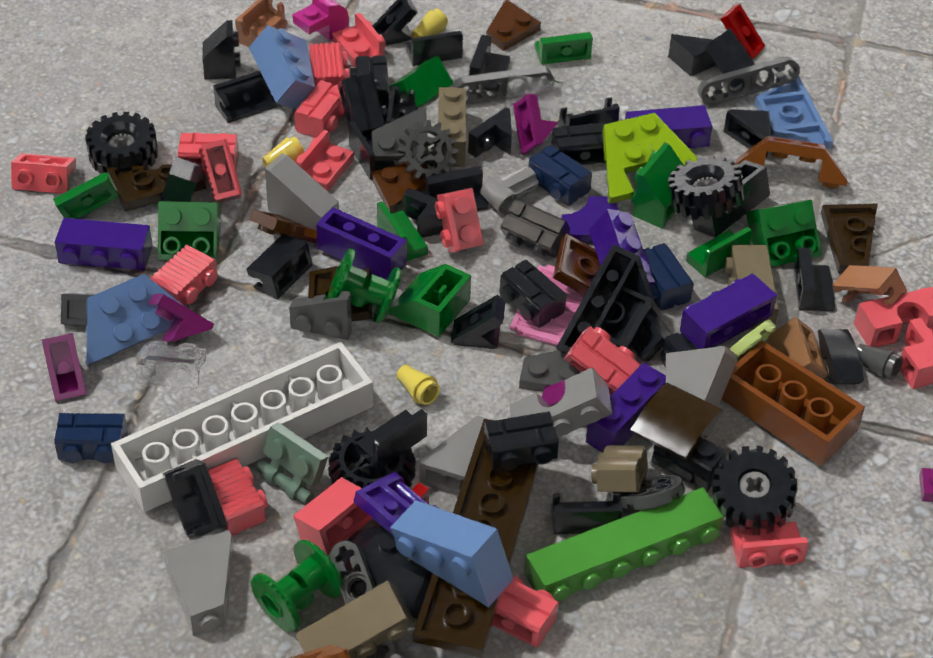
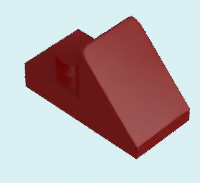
[720,3,766,59]

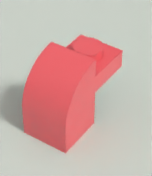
[899,318,933,390]

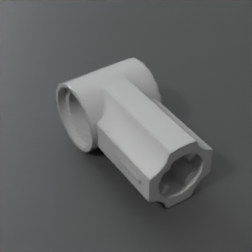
[480,167,539,213]

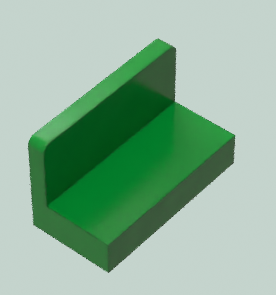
[534,32,593,65]
[388,56,453,107]
[53,172,119,219]
[377,201,428,261]
[686,227,752,278]

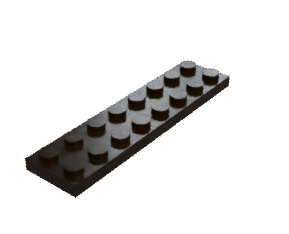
[412,419,539,658]

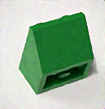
[631,142,684,229]
[746,199,822,267]
[158,201,221,261]
[388,264,471,337]

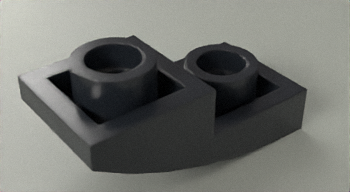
[818,329,864,384]

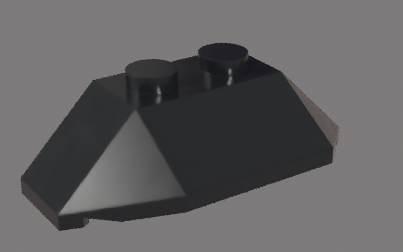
[556,244,654,354]
[340,526,433,619]

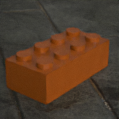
[721,340,865,467]

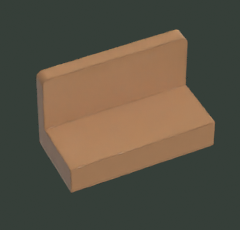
[768,317,828,379]

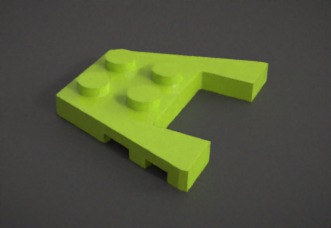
[602,113,698,204]

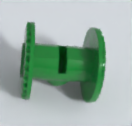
[327,248,402,323]
[250,539,343,633]

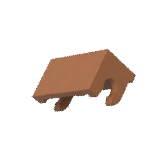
[235,0,288,47]
[832,265,907,305]

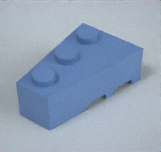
[249,25,315,109]
[390,500,514,607]

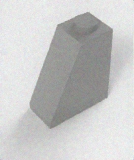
[265,153,339,230]
[666,346,737,407]
[419,416,494,495]
[164,530,234,636]

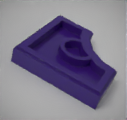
[561,196,618,243]

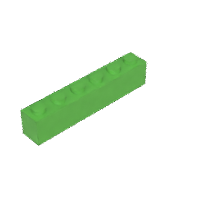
[524,487,724,602]

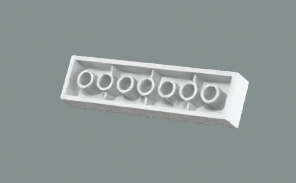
[111,342,373,513]

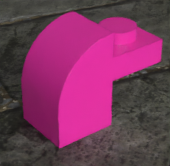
[292,0,349,40]

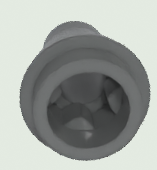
[857,343,903,379]

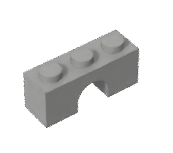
[509,367,612,437]

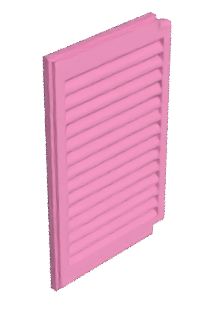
[509,264,585,346]

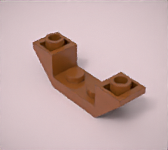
[735,136,847,189]

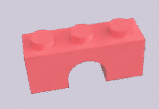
[853,287,933,347]

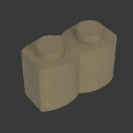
[591,445,648,493]

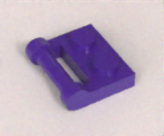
[353,472,440,535]

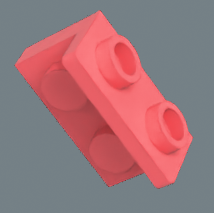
[332,13,386,67]
[296,130,354,191]
[11,153,76,194]
[435,188,484,253]
[730,522,809,568]

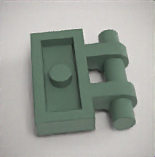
[256,422,329,504]

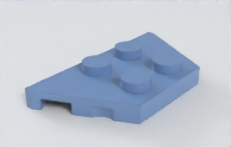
[755,76,833,150]
[85,274,181,366]

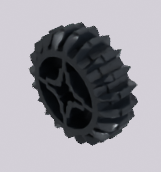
[328,426,416,488]

